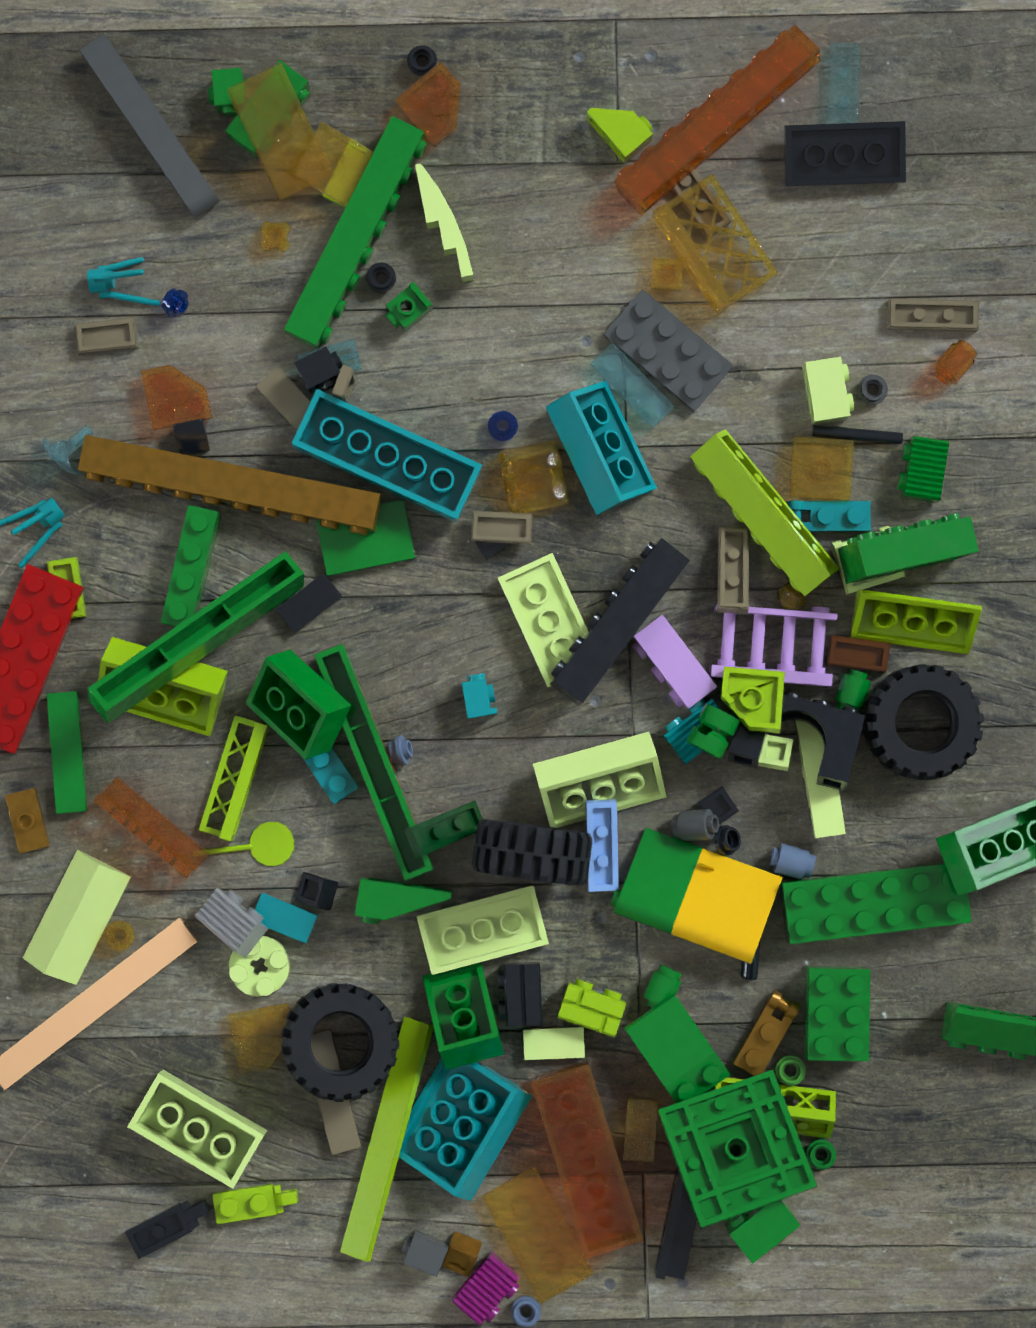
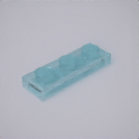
[591,342,675,429]

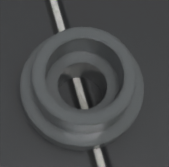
[857,374,888,405]

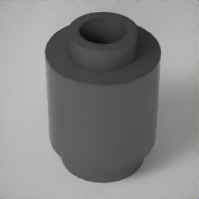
[672,809,719,841]

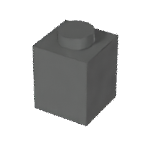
[400,1230,449,1277]

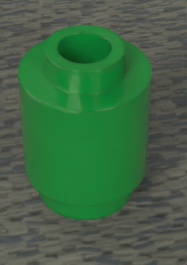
[834,669,871,711]
[643,964,682,1008]

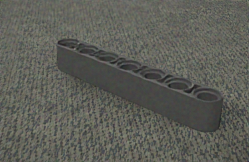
[79,33,220,218]

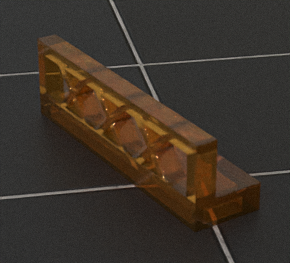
[93,777,209,878]

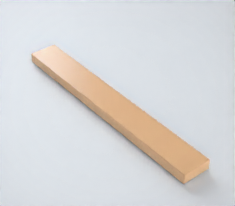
[0,917,198,1090]

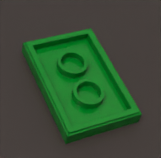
[316,499,416,577]

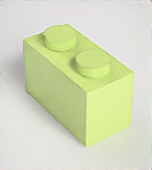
[802,357,854,425]

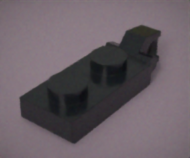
[125,1199,211,1259]

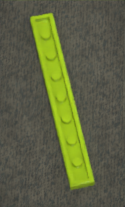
[340,1017,434,1262]

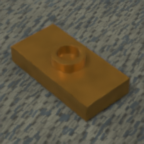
[5,788,50,854]

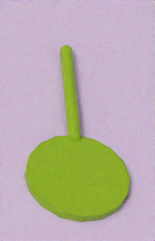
[193,821,294,866]

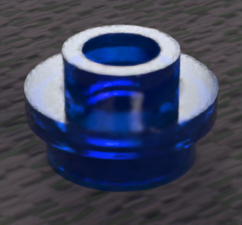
[161,288,189,318]
[488,411,518,441]

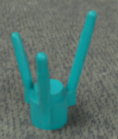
[87,257,161,306]
[0,497,66,568]

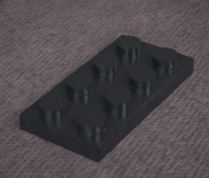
[784,121,906,187]

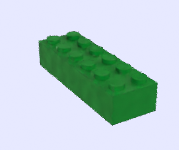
[780,862,972,944]

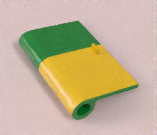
[610,828,782,964]

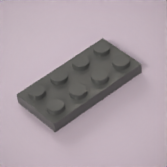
[603,289,734,413]

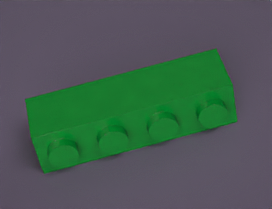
[160,505,222,627]

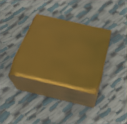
[441,1232,482,1277]

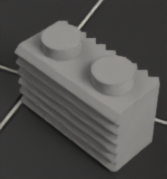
[195,888,268,957]

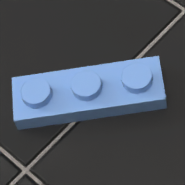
[585,799,619,892]

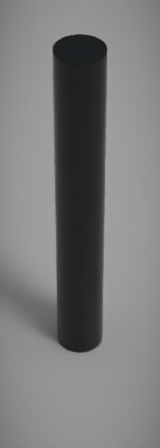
[812,425,903,445]

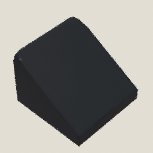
[173,419,210,455]
[295,872,338,910]

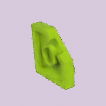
[721,666,785,733]

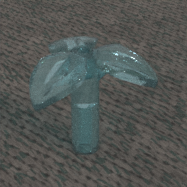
[42,425,94,476]

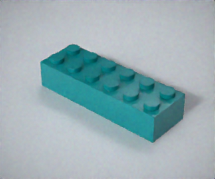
[291,389,482,523]

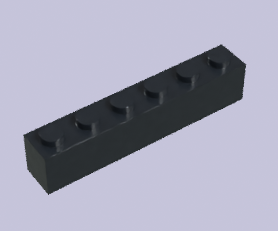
[550,538,690,706]

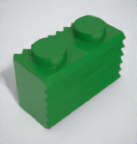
[897,436,949,503]

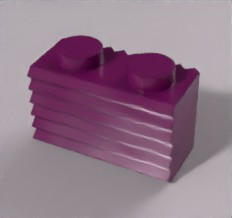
[452,1251,520,1326]

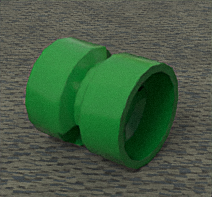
[686,703,740,759]

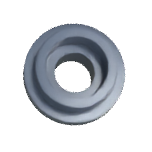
[389,735,413,765]
[511,1296,541,1327]

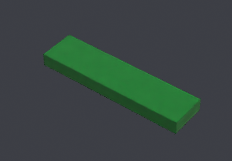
[47,691,88,814]

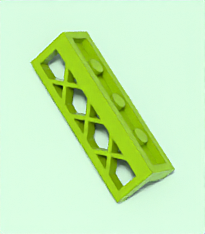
[199,715,270,842]
[714,1078,836,1139]

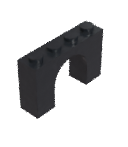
[728,692,865,792]

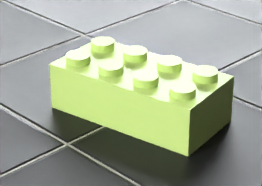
[127,1070,267,1188]

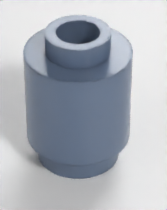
[769,843,816,880]

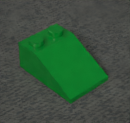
[355,877,453,924]
[422,962,505,1070]
[624,993,731,1103]

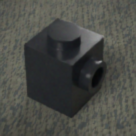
[294,346,343,394]

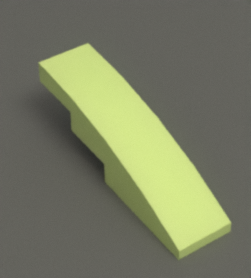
[415,163,474,283]
[795,720,846,838]

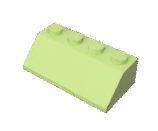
[533,732,667,828]

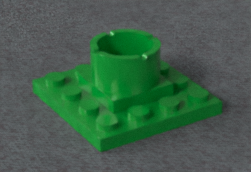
[657,1070,817,1229]

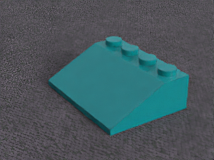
[399,1059,533,1201]

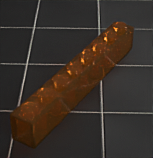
[615,25,820,216]

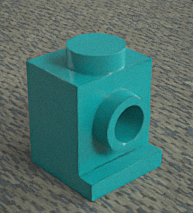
[462,673,498,719]

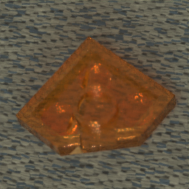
[395,62,460,147]
[141,365,213,431]

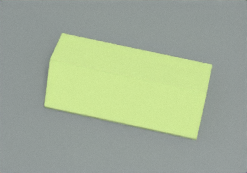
[23,850,132,985]

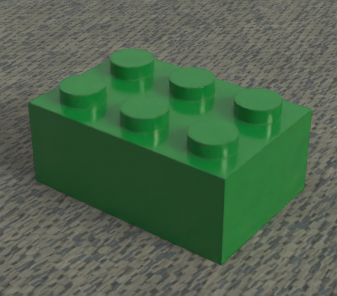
[246,649,351,760]
[804,966,870,1061]

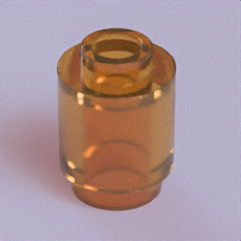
[933,340,977,385]

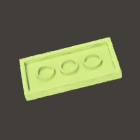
[498,553,589,687]
[416,885,549,975]

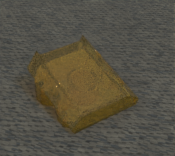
[498,441,569,513]

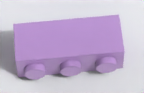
[632,614,717,709]

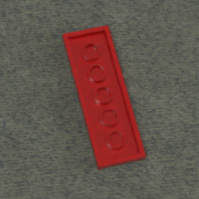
[0,564,85,754]

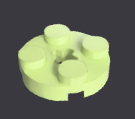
[229,935,290,997]

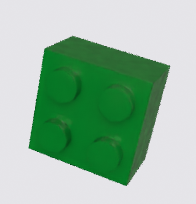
[725,1200,801,1264]

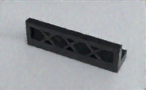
[654,1164,697,1280]

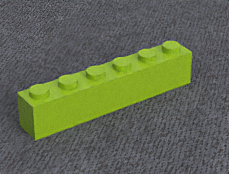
[690,429,840,596]

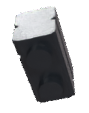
[498,962,542,1026]

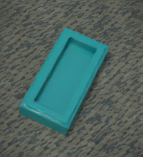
[255,892,318,943]

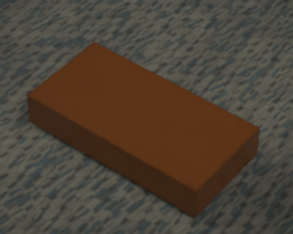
[826,635,890,674]

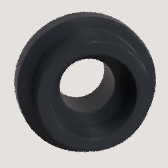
[407,45,437,76]
[366,262,396,293]
[713,825,741,856]

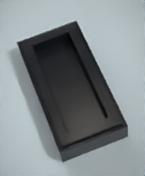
[276,573,342,633]

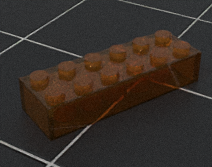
[530,1060,644,1259]

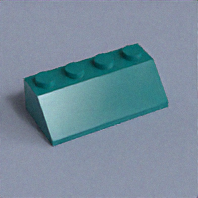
[546,381,657,515]

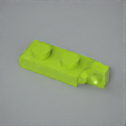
[212,1183,299,1224]

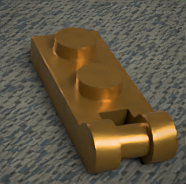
[732,990,801,1076]

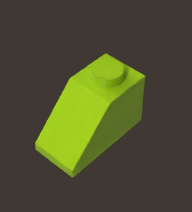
[586,108,653,164]

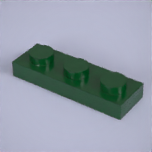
[404,800,483,858]

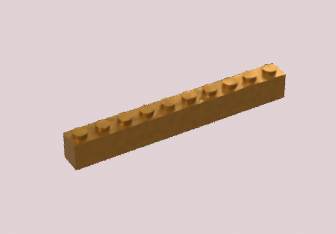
[78,435,383,536]

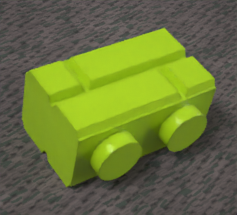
[557,978,626,1038]

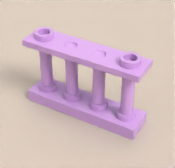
[709,604,837,687]

